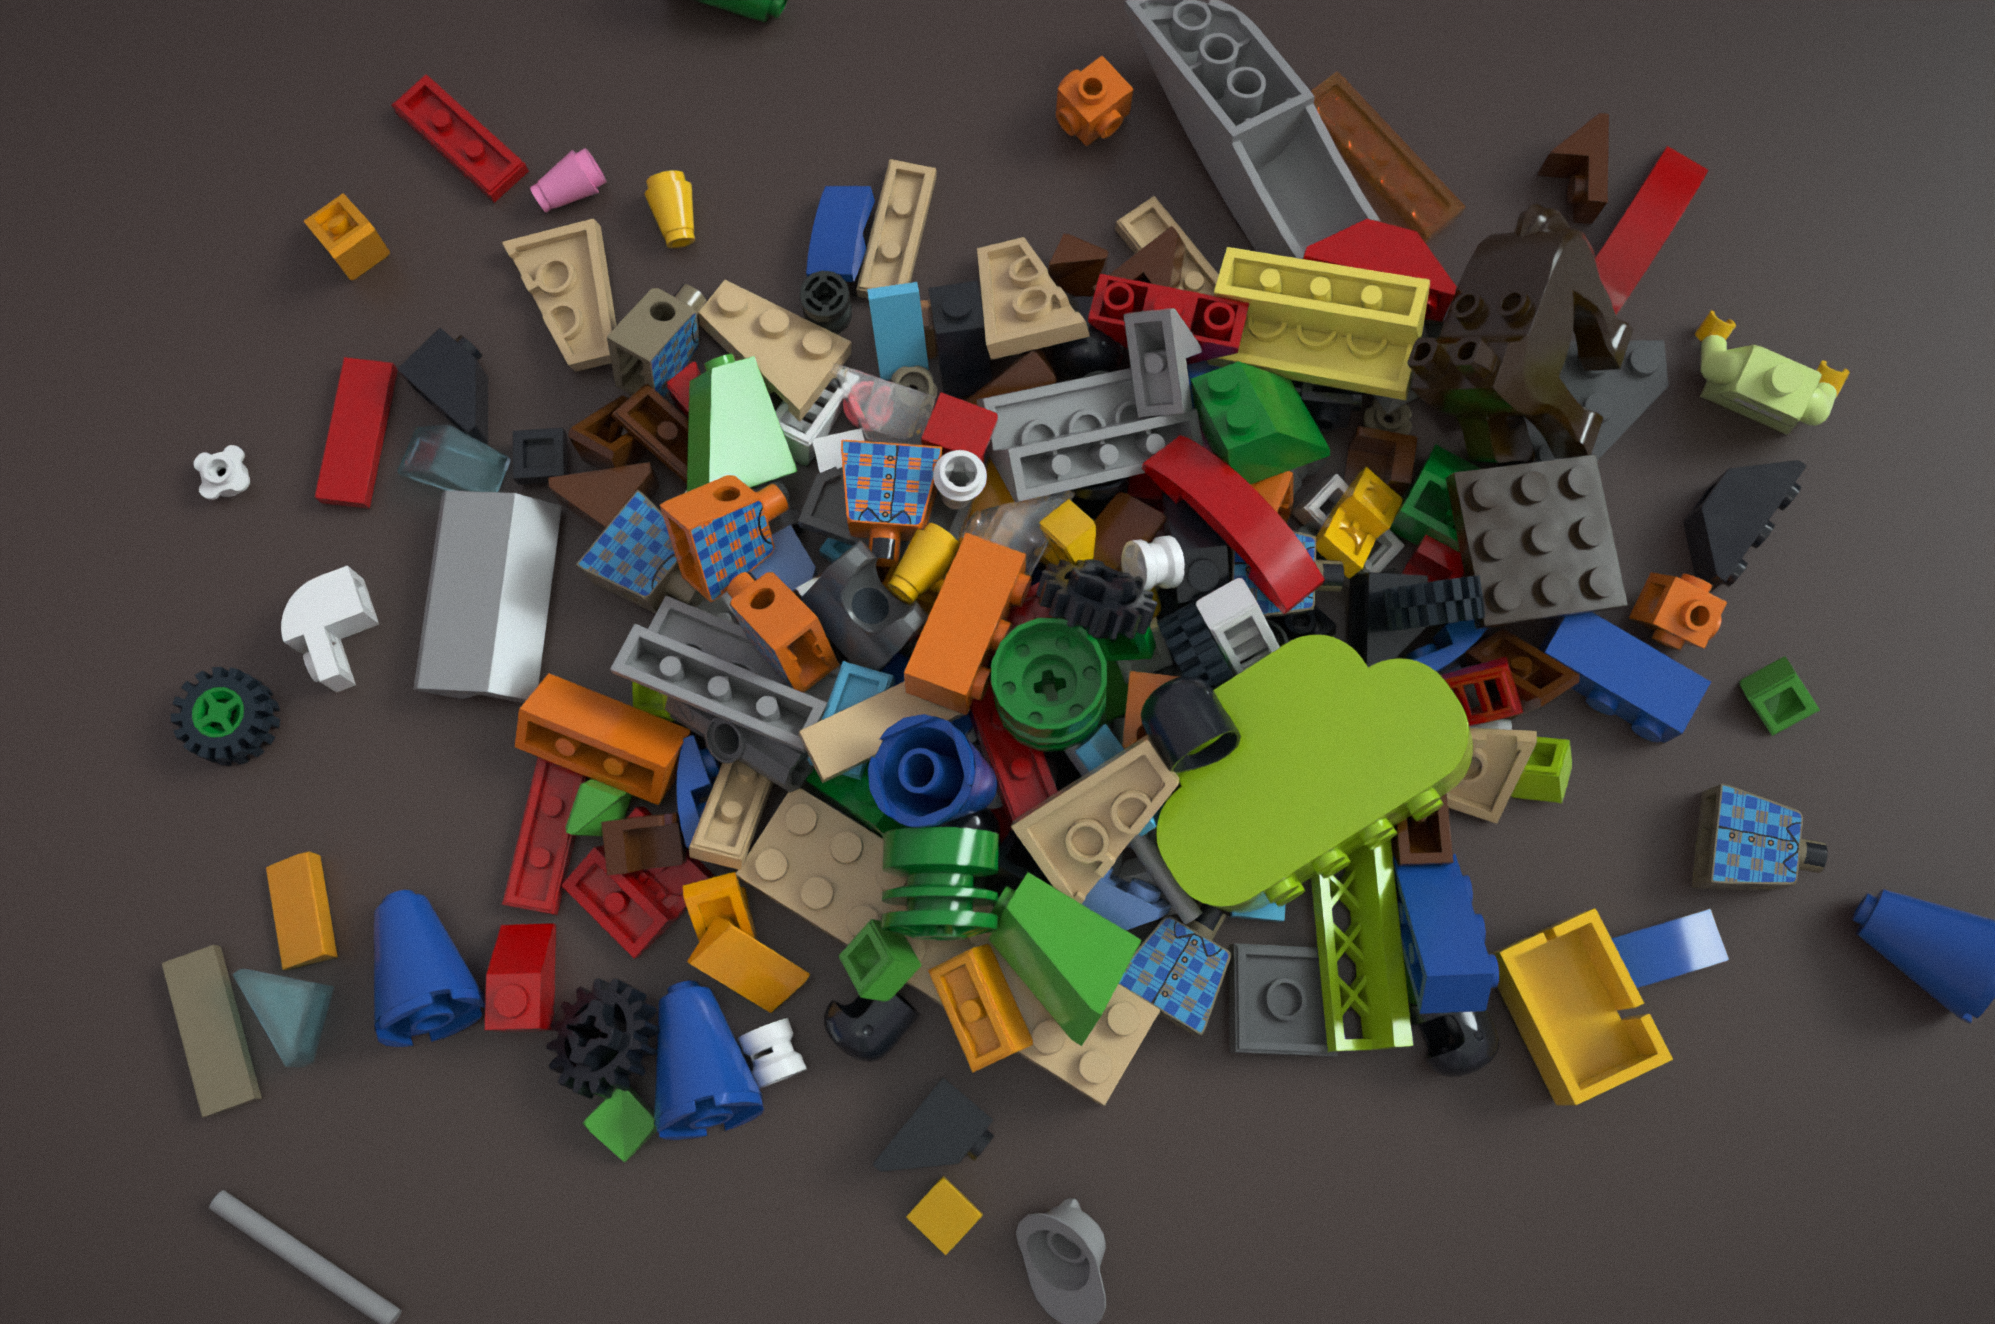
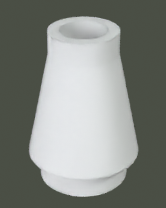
[933,450,987,509]

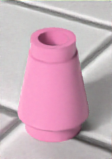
[530,148,607,213]

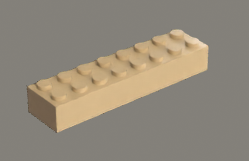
[736,788,1160,1106]

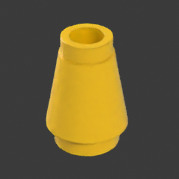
[644,171,695,248]
[887,523,960,604]

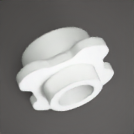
[194,445,250,500]

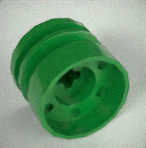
[991,618,1107,751]
[881,827,998,941]

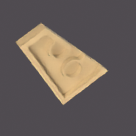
[502,218,617,372]
[977,237,1090,360]
[698,280,851,422]
[1447,728,1537,824]
[1011,735,1180,904]

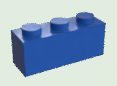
[1538,613,1711,743]
[1393,854,1499,1014]

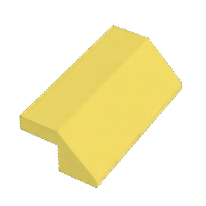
[1207,247,1430,400]

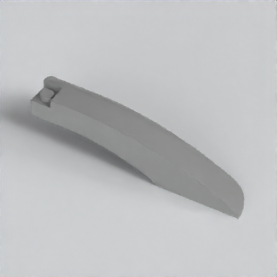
[1124,0,1448,414]

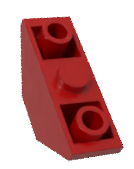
[1303,219,1457,322]
[1088,274,1249,365]

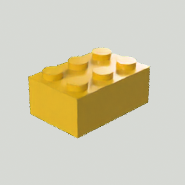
[1490,908,1673,1106]

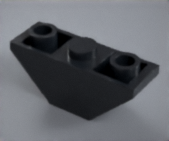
[1683,460,1807,593]

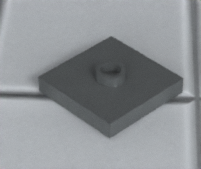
[1228,943,1338,1057]

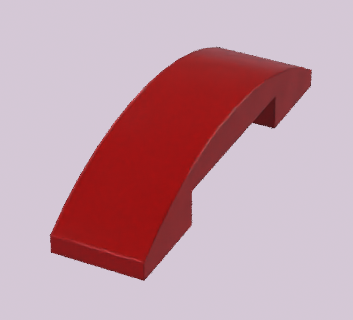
[1595,146,1709,315]
[1141,435,1325,615]

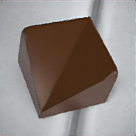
[1048,233,1109,297]

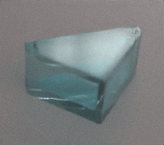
[397,425,511,492]
[232,968,334,1067]

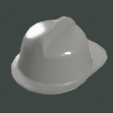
[1016,1198,1106,1324]

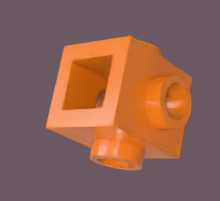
[1056,56,1134,147]
[1629,572,1727,651]

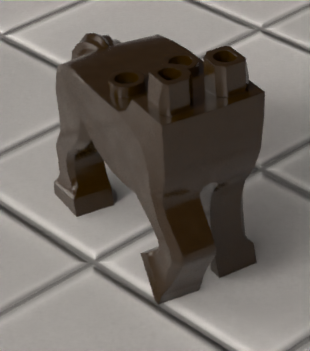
[1407,203,1633,463]

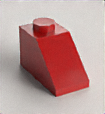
[484,923,556,1033]

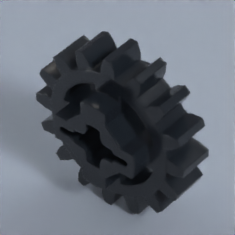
[1036,559,1157,639]
[546,978,660,1099]

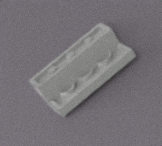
[977,368,1204,502]
[413,490,562,703]
[610,596,840,753]

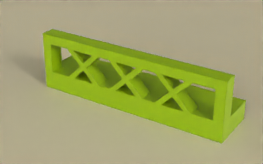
[1311,839,1413,1052]

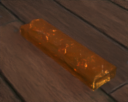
[1311,71,1466,243]

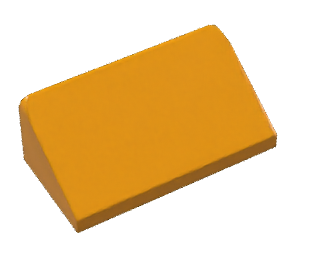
[266,851,338,970]
[687,915,811,1013]
[928,944,1033,1073]

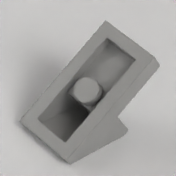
[1124,308,1202,417]

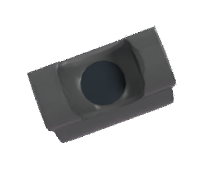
[800,540,929,671]

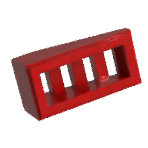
[1440,656,1523,726]

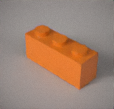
[904,533,1032,715]
[515,673,691,805]

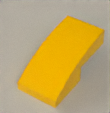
[1316,467,1403,578]

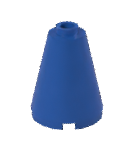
[868,714,998,828]
[1852,889,1995,1024]
[374,890,485,1047]
[654,981,764,1140]

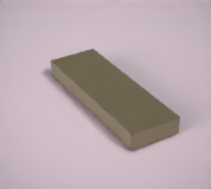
[162,945,262,1118]

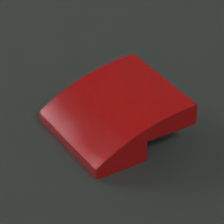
[561,806,716,959]

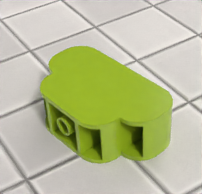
[1156,635,1473,913]

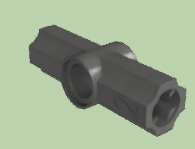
[664,696,814,792]

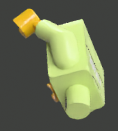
[1695,310,1850,434]

